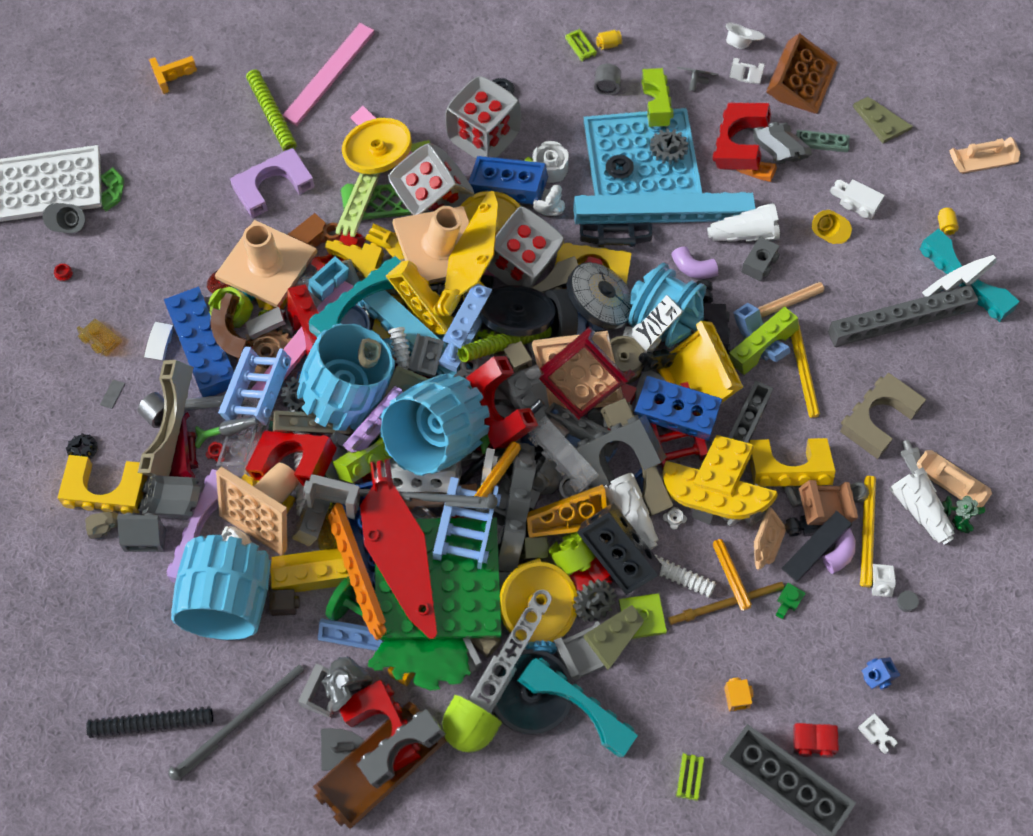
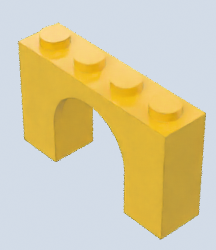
[555,243,631,289]
[749,438,835,487]
[57,455,148,514]

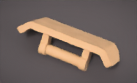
[949,137,1020,174]
[917,450,992,507]

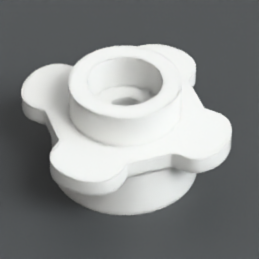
[663,507,687,530]

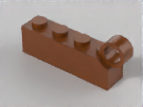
[287,213,342,248]

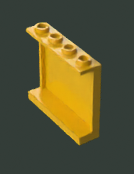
[657,321,743,416]

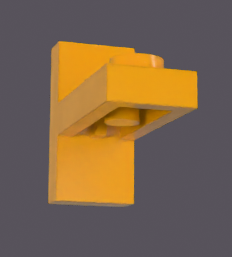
[149,56,197,94]

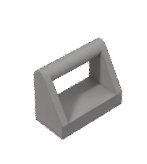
[298,664,334,718]

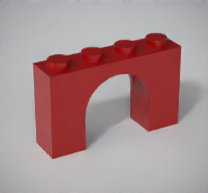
[713,103,772,170]
[287,284,319,359]
[465,356,538,449]
[245,431,337,486]
[339,679,421,773]

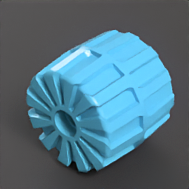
[297,323,395,431]
[380,374,490,476]
[171,535,271,640]

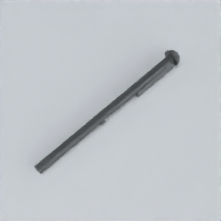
[360,489,498,509]
[168,664,304,781]

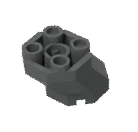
[753,122,812,164]
[138,475,201,520]

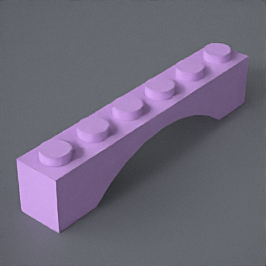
[167,469,219,583]

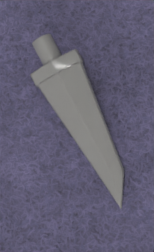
[900,440,921,474]

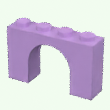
[230,148,315,218]

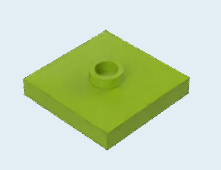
[619,593,667,639]

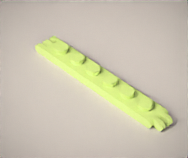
[336,173,381,237]

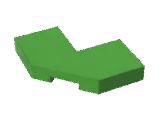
[101,167,125,211]

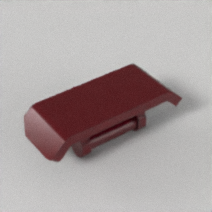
[169,412,198,478]

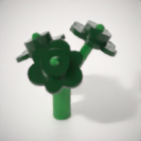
[942,496,985,534]

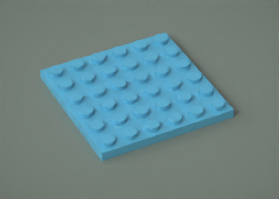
[583,108,702,196]

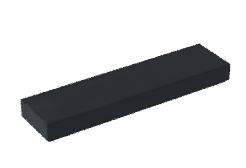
[782,511,852,583]

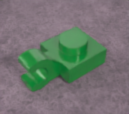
[775,583,806,619]

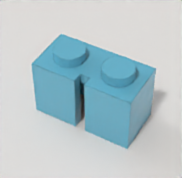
[308,257,349,302]

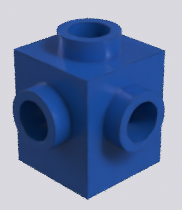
[861,657,901,690]

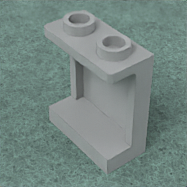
[303,474,360,519]
[554,621,616,682]

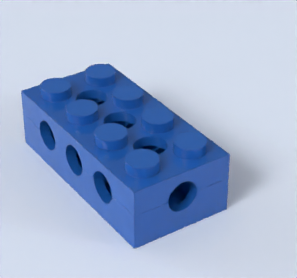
[469,156,548,204]
[635,376,722,441]

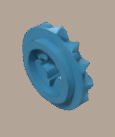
[524,640,557,654]

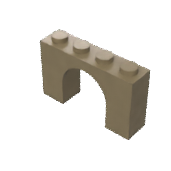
[840,372,926,459]

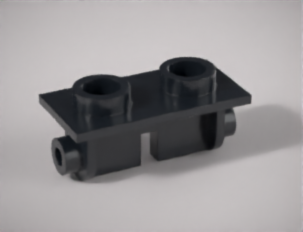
[638,349,677,372]

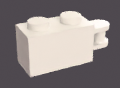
[830,179,884,220]

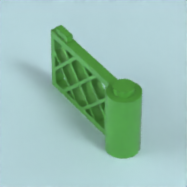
[341,184,412,221]

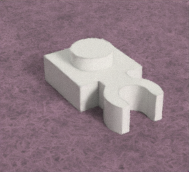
[858,713,897,754]

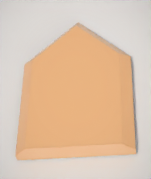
[754,507,786,569]

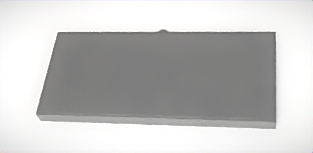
[100,379,125,409]

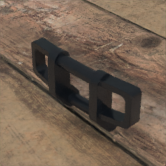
[579,222,652,247]

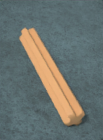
[758,282,824,317]

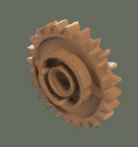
[237,329,292,374]

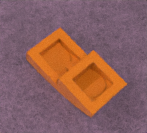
[736,162,777,182]

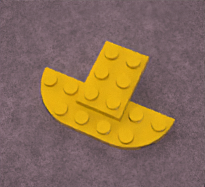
[663,435,778,519]

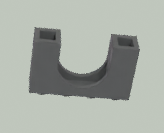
[572,415,666,488]

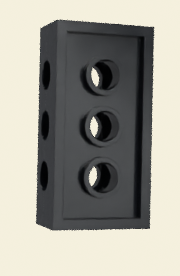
[577,502,662,595]

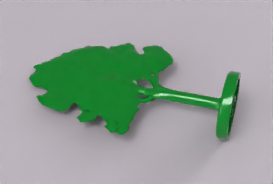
[325,576,471,691]

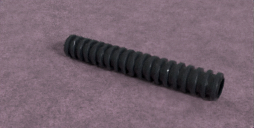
[86,706,213,738]

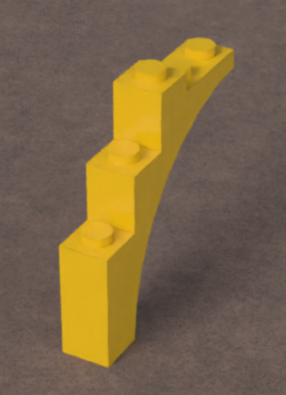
[325,240,405,339]

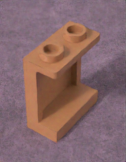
[799,480,858,525]

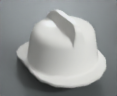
[726,23,765,49]

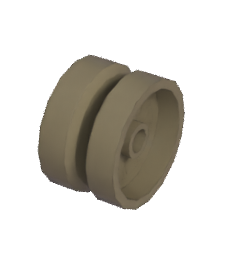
[610,336,645,384]

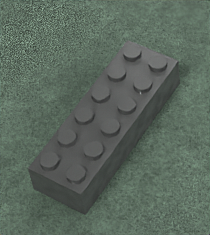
[720,724,856,836]

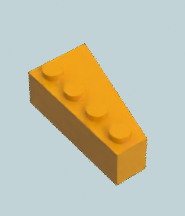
[526,485,607,538]

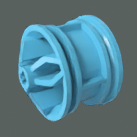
[628,263,706,348]

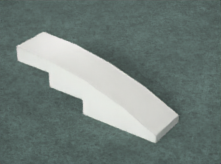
[922,255,997,297]

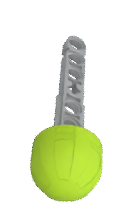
[442,590,551,752]

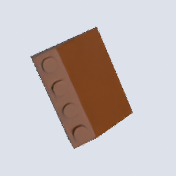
[766,33,838,114]

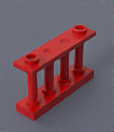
[650,382,708,470]

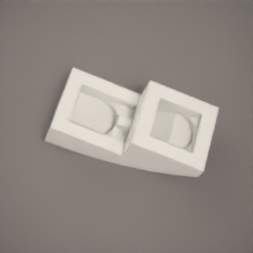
[144,322,174,361]

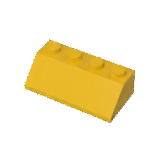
[386,260,454,335]
[270,548,349,592]

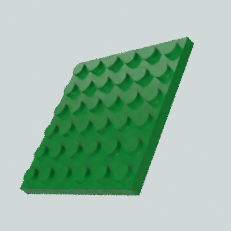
[375,517,501,640]

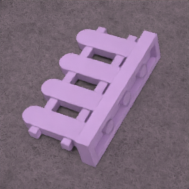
[343,386,403,453]

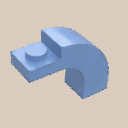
[733,303,791,362]

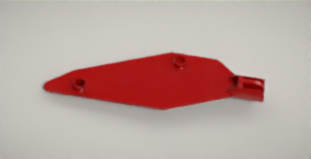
[360,459,437,639]

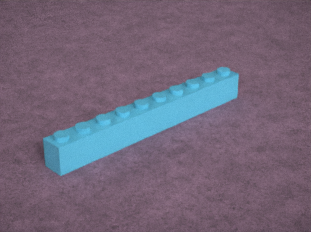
[573,192,755,224]

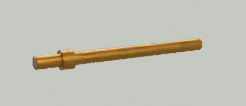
[668,581,784,625]

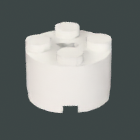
[533,141,568,183]

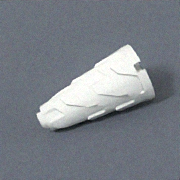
[707,203,780,242]
[889,467,955,545]
[604,473,659,550]

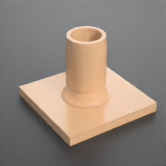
[392,206,469,284]
[215,220,317,308]
[532,331,624,409]
[216,463,299,556]

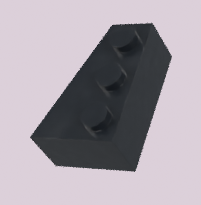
[703,303,730,355]

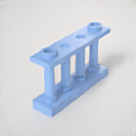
[439,284,492,372]
[218,347,292,425]
[433,477,501,569]

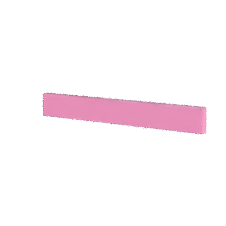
[282,23,374,126]
[251,281,354,391]

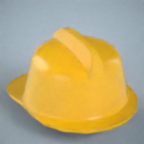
[812,209,852,244]

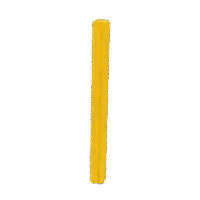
[791,321,820,418]
[860,476,876,588]

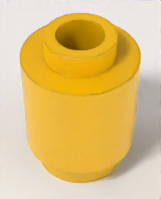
[596,30,622,50]
[938,207,959,236]

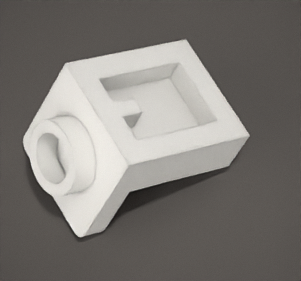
[872,564,896,597]

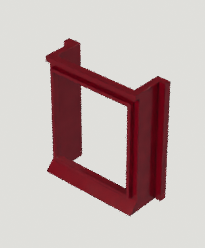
[539,327,635,420]

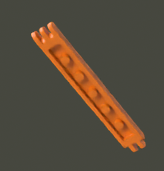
[328,503,386,640]

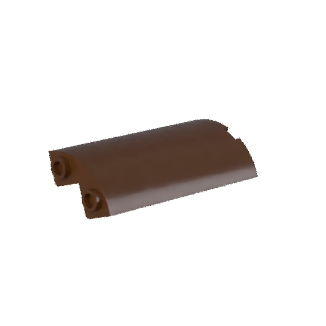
[313,701,447,830]

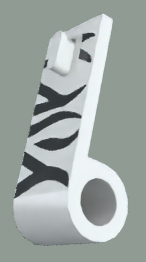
[632,295,683,352]

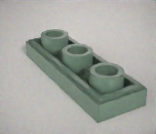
[796,130,849,152]

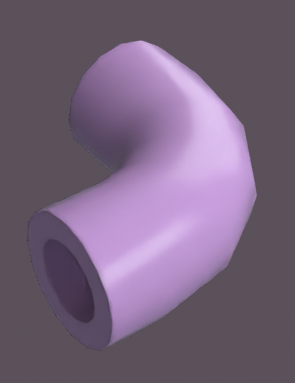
[671,246,718,279]
[822,528,856,574]

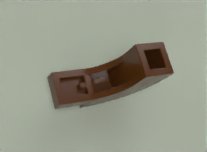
[211,293,254,358]

